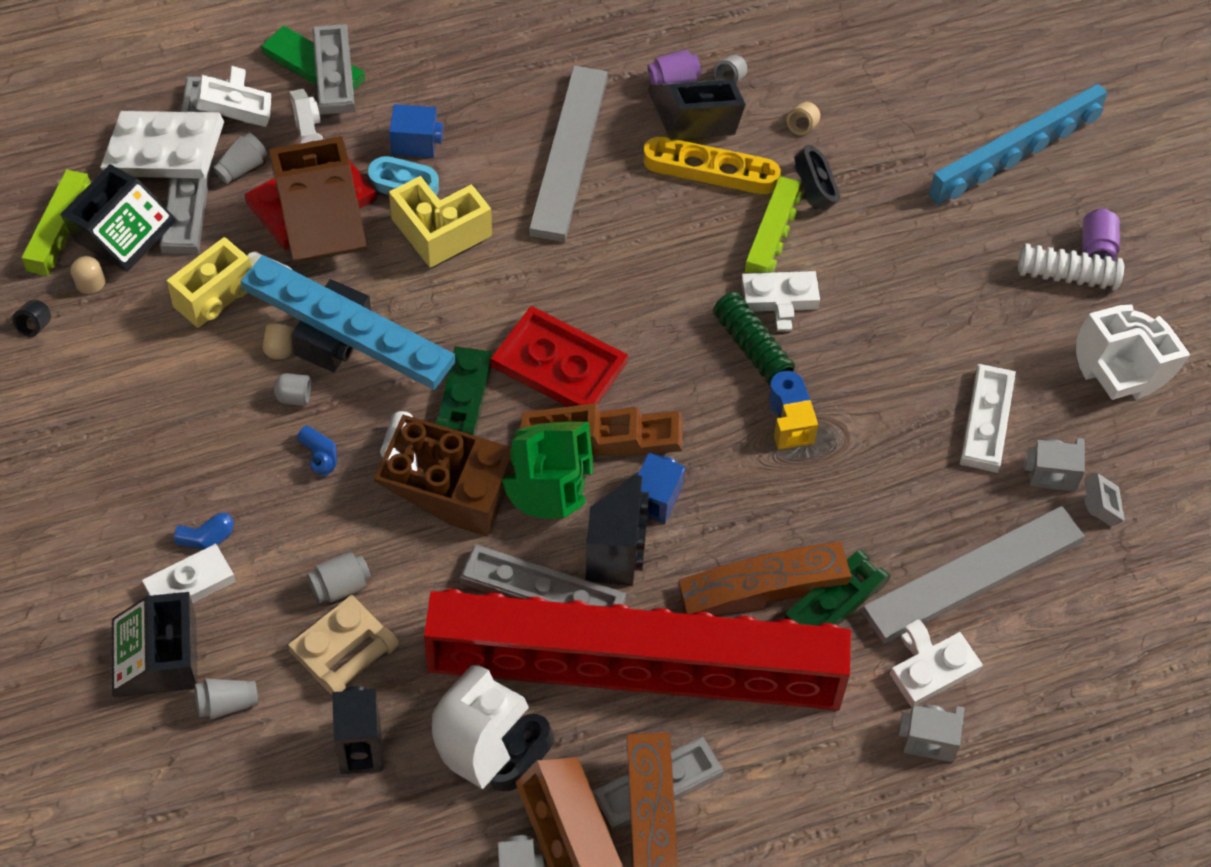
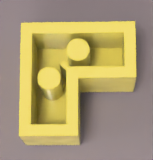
[389,176,492,268]

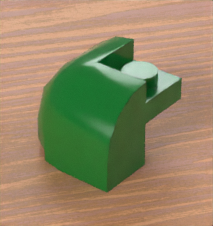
[502,422,593,519]

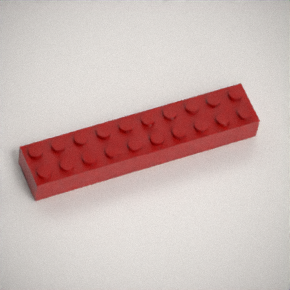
[424,589,851,710]

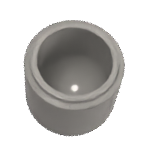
[713,55,747,83]
[274,373,311,406]

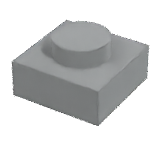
[1084,473,1125,527]

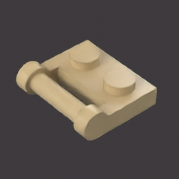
[288,595,400,695]

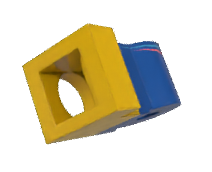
[768,371,818,450]

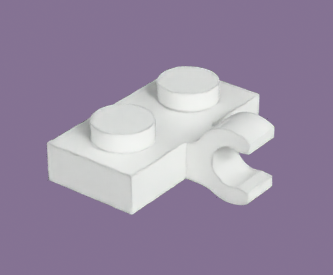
[196,66,271,127]
[289,89,324,144]
[741,271,820,332]
[890,619,983,708]

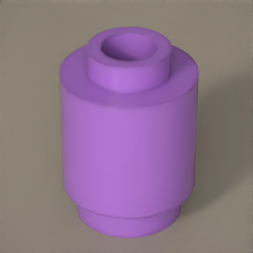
[647,49,701,85]
[1082,209,1120,261]

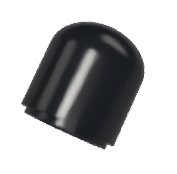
[12,300,51,337]

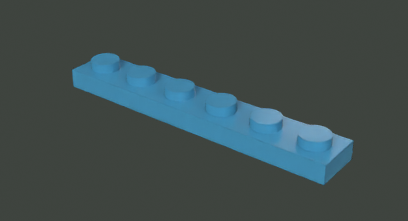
[929,83,1108,205]
[241,255,455,390]

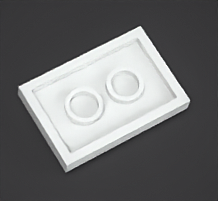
[101,111,224,179]

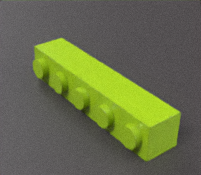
[22,169,90,276]
[744,176,803,274]

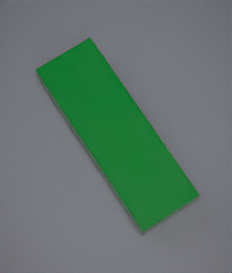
[261,25,365,91]

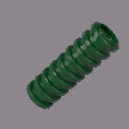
[712,292,795,385]

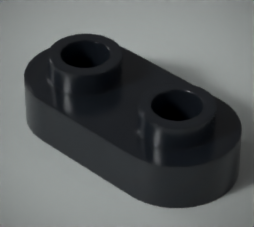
[794,145,840,210]
[490,714,554,791]

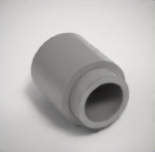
[307,551,371,604]

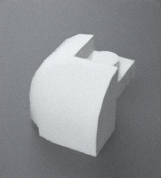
[1076,305,1190,400]
[432,666,529,789]

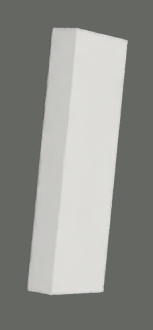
[960,364,1016,473]

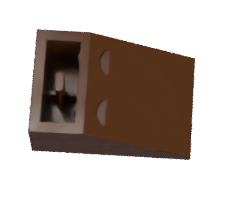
[269,136,367,263]
[374,414,514,537]

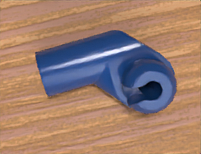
[297,425,337,476]
[174,513,234,550]

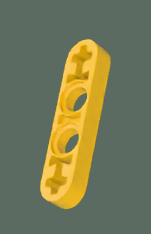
[643,137,780,195]

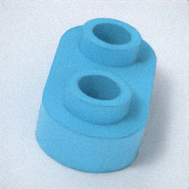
[368,156,439,195]

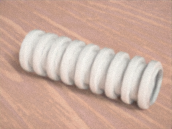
[1018,243,1124,291]

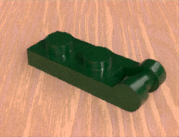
[436,346,492,436]
[784,549,891,626]

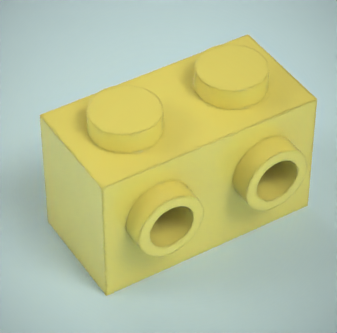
[166,237,251,328]

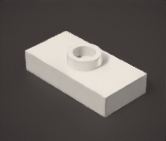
[142,544,236,603]

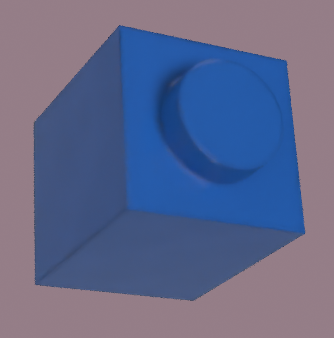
[389,104,444,158]
[638,453,685,524]

